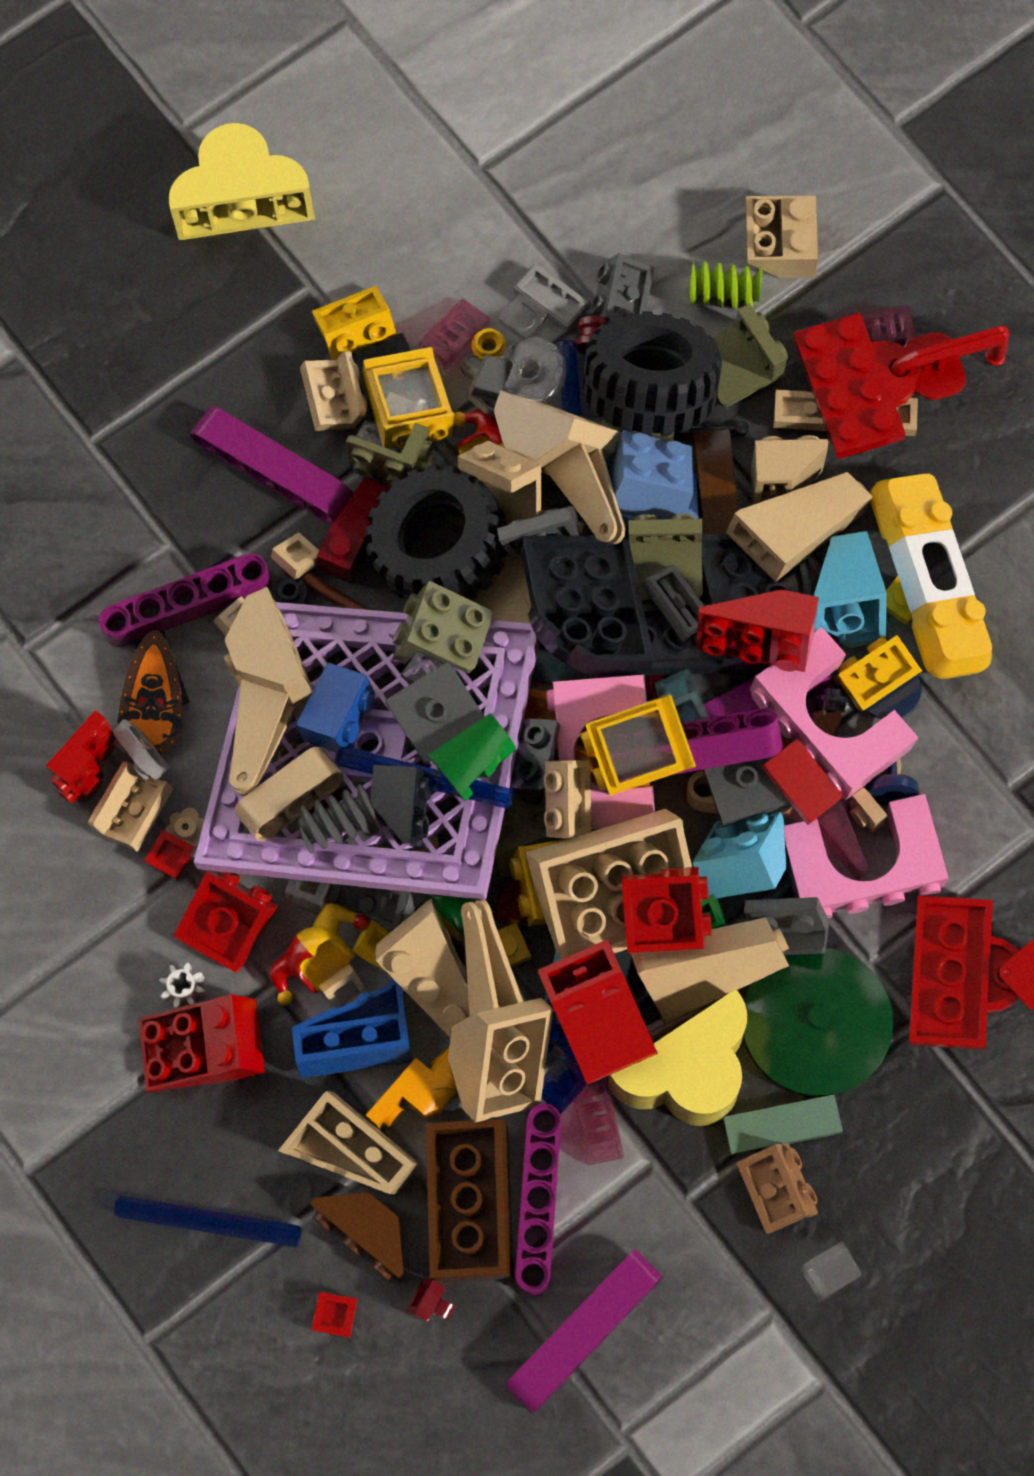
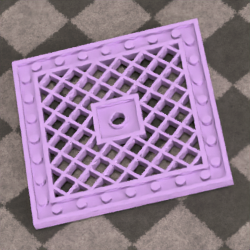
[194,602,540,900]

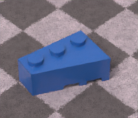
[292,979,413,1078]

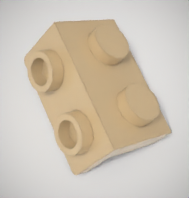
[300,351,367,431]
[544,760,591,838]
[88,761,174,851]

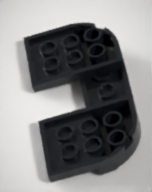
[519,534,813,676]

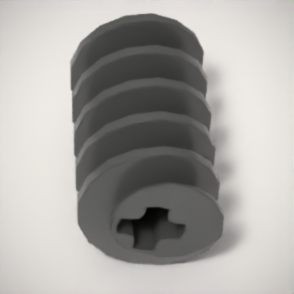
[298,785,382,854]

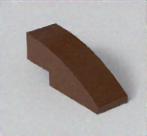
[693,430,738,534]

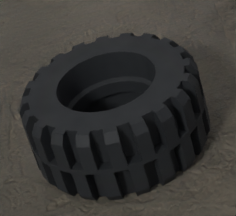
[582,311,722,436]
[365,465,508,601]

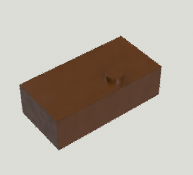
[426,1119,514,1283]

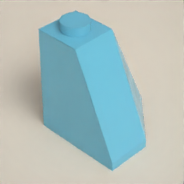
[814,531,887,648]

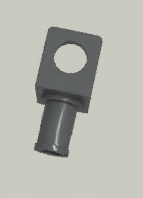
[460,355,513,416]

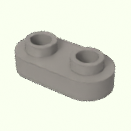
[113,719,169,780]

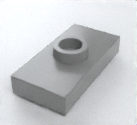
[513,262,590,332]

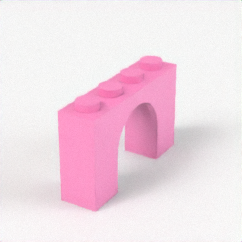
[750,627,919,800]
[547,675,655,829]
[784,794,949,919]

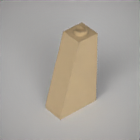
[726,472,873,582]
[631,917,789,1023]

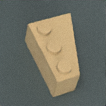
[376,897,470,1038]
[278,1091,421,1194]

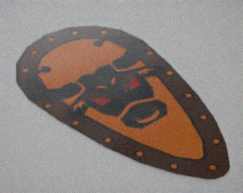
[117,630,183,755]

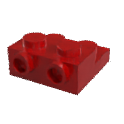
[46,710,116,804]
[621,867,712,953]
[173,871,278,973]

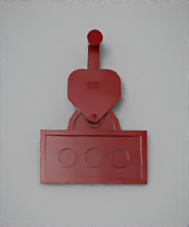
[793,313,1010,460]
[909,896,1034,1050]

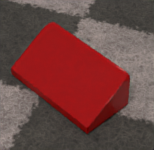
[761,739,843,825]

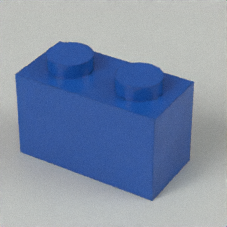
[296,663,375,755]

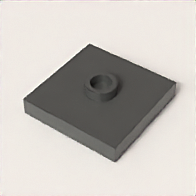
[385,661,484,765]
[703,756,792,827]

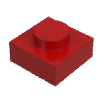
[144,830,196,882]
[312,1292,358,1339]

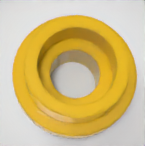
[471,328,507,361]

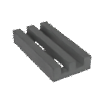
[642,564,704,642]

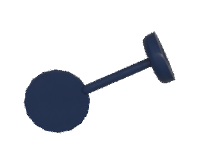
[865,674,922,805]

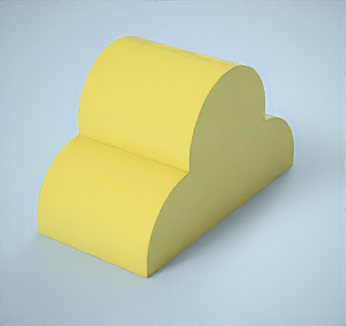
[169,123,315,240]
[608,989,747,1126]

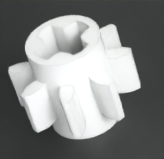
[159,963,206,1009]

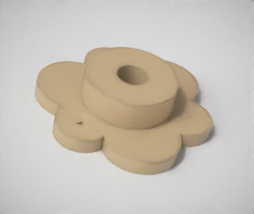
[165,808,204,847]

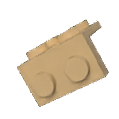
[458,441,541,521]

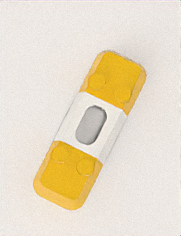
[870,474,992,679]

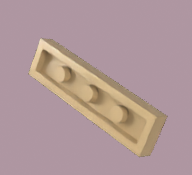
[773,390,918,436]

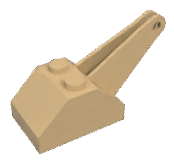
[494,390,625,544]
[224,587,313,796]
[448,899,554,1123]

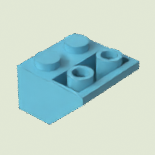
[692,811,786,898]

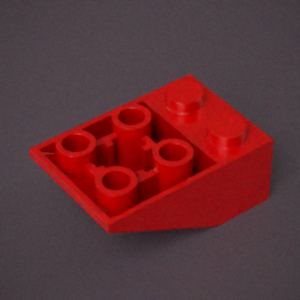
[696,590,819,672]
[537,939,658,1085]
[138,994,265,1092]

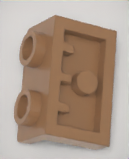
[736,1143,818,1234]

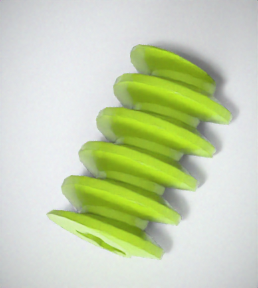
[689,260,763,309]

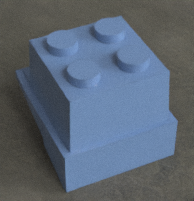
[605,430,698,538]

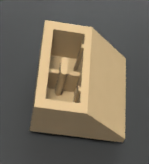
[746,196,818,278]
[751,435,828,505]

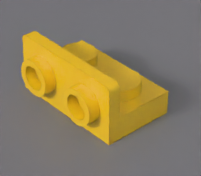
[312,286,396,360]
[833,635,922,713]

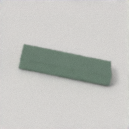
[723,1094,843,1156]

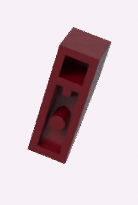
[316,477,391,584]

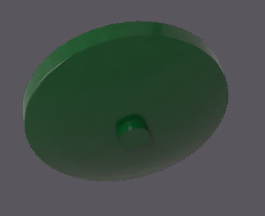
[743,948,893,1098]

